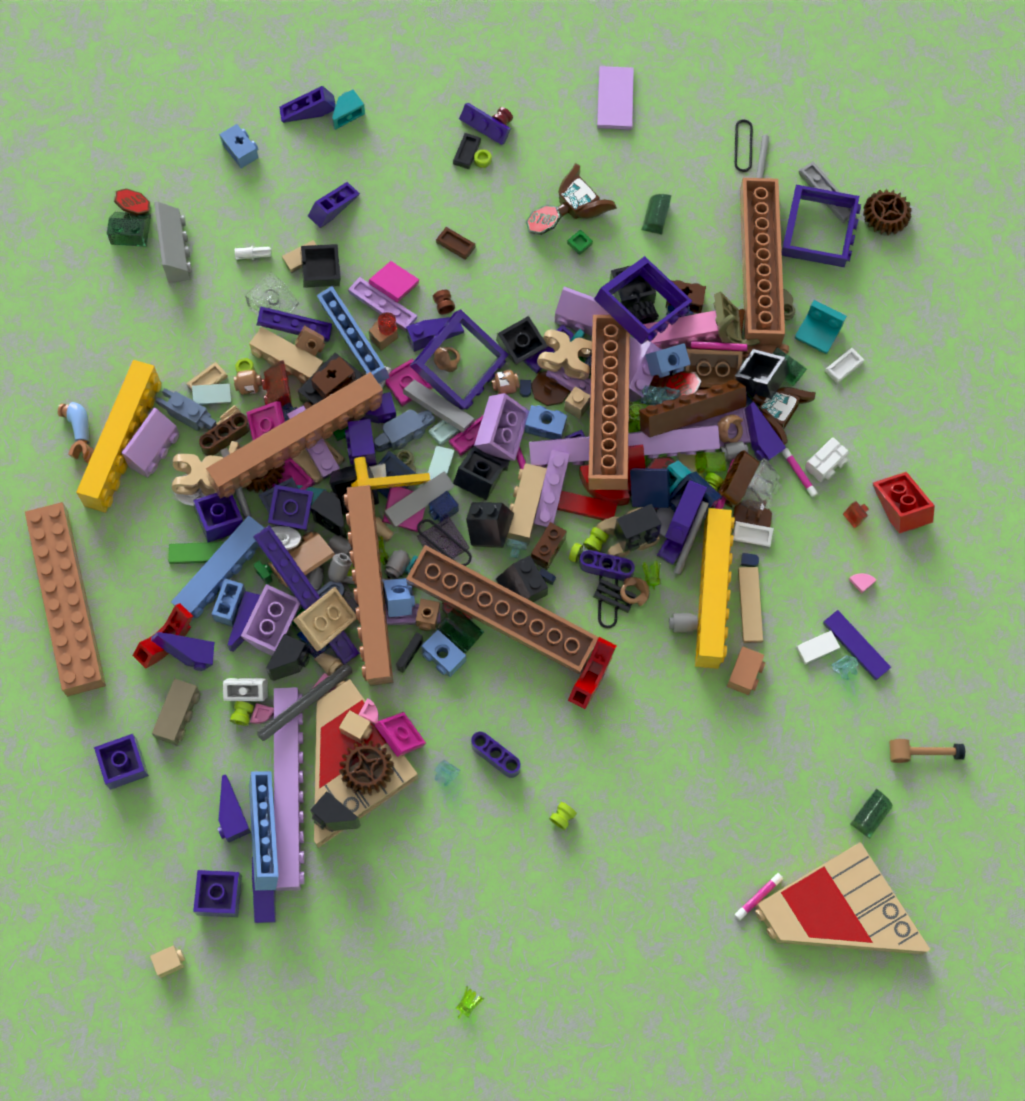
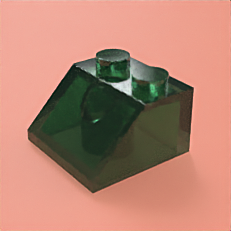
[107,212,151,247]

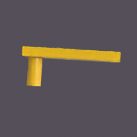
[351,457,430,490]

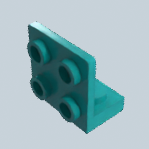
[795,300,847,354]

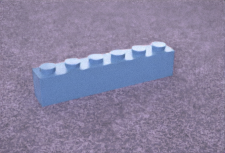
[317,286,390,383]
[171,516,264,621]
[249,771,279,891]

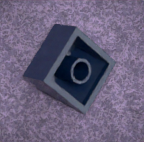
[670,471,723,518]

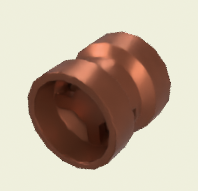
[433,289,455,315]

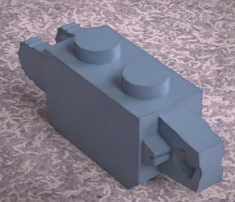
[155,388,217,431]
[374,410,435,452]

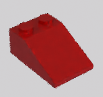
[873,472,935,534]

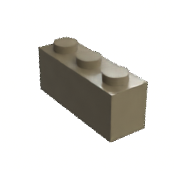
[152,678,200,745]

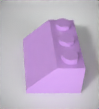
[554,287,610,337]
[629,337,661,402]
[474,393,529,461]
[122,408,179,478]
[241,584,301,656]

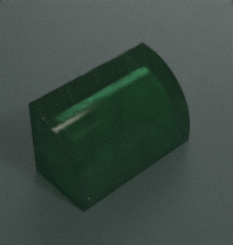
[641,194,672,235]
[772,347,807,386]
[436,608,484,654]
[850,788,893,839]

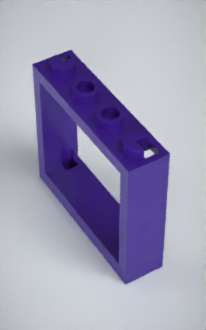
[782,184,861,268]
[594,256,692,345]
[410,309,509,410]

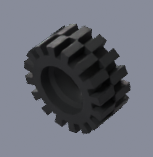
[628,301,659,324]

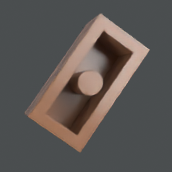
[727,646,766,695]

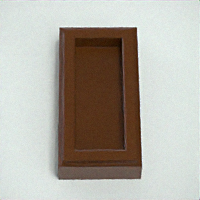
[436,227,476,260]

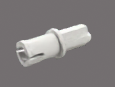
[235,246,271,260]

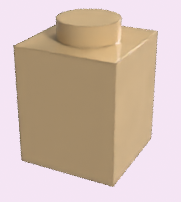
[564,387,591,419]
[339,710,372,743]
[150,945,185,978]

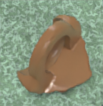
[433,346,460,372]
[717,414,743,443]
[620,577,650,606]

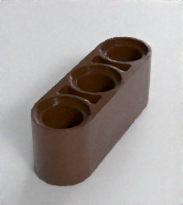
[199,413,250,456]
[719,450,759,506]

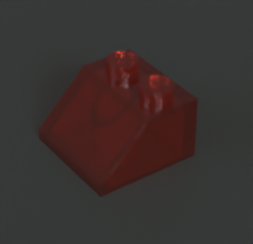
[261,360,293,411]

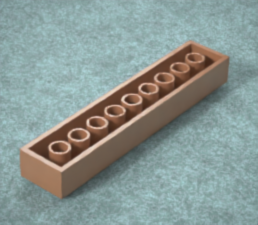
[740,178,785,345]
[588,315,630,490]
[206,372,383,499]
[344,485,394,686]
[25,502,106,697]
[406,545,599,674]

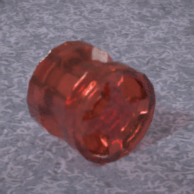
[378,312,397,335]

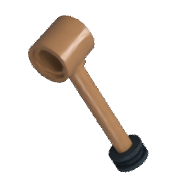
[889,739,966,763]

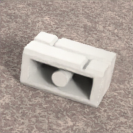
[805,438,849,482]
[223,678,268,701]

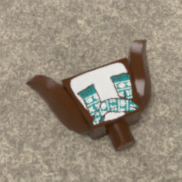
[556,163,617,219]
[752,387,816,445]

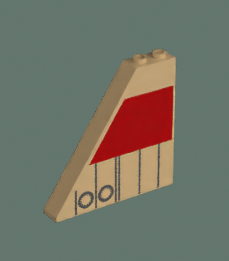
[314,679,418,848]
[755,842,930,954]

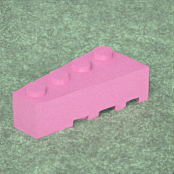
[643,311,722,350]

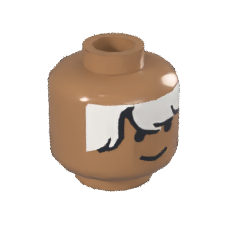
[234,369,262,395]
[491,370,520,395]

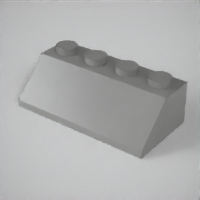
[154,202,192,283]

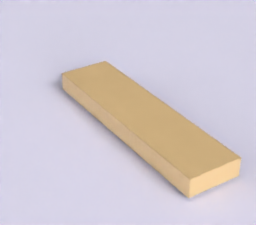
[738,567,763,643]

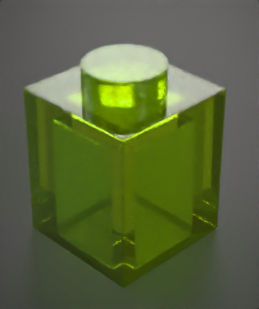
[695,452,726,474]

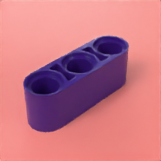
[579,550,635,581]
[471,731,521,778]

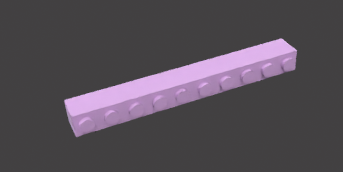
[529,425,720,468]
[274,687,305,891]

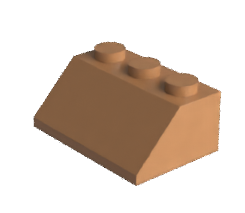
[685,347,742,387]
[267,532,335,587]

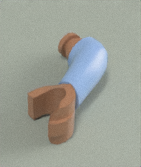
[58,402,94,463]

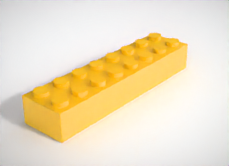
[76,360,162,513]
[695,508,735,669]

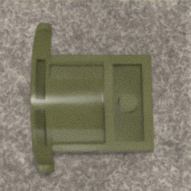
[713,291,760,347]

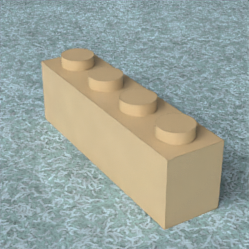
[249,327,324,384]
[507,463,547,544]

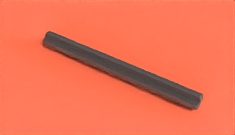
[257,663,352,741]

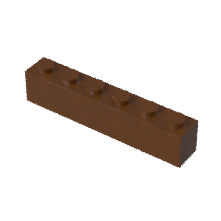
[639,380,746,437]

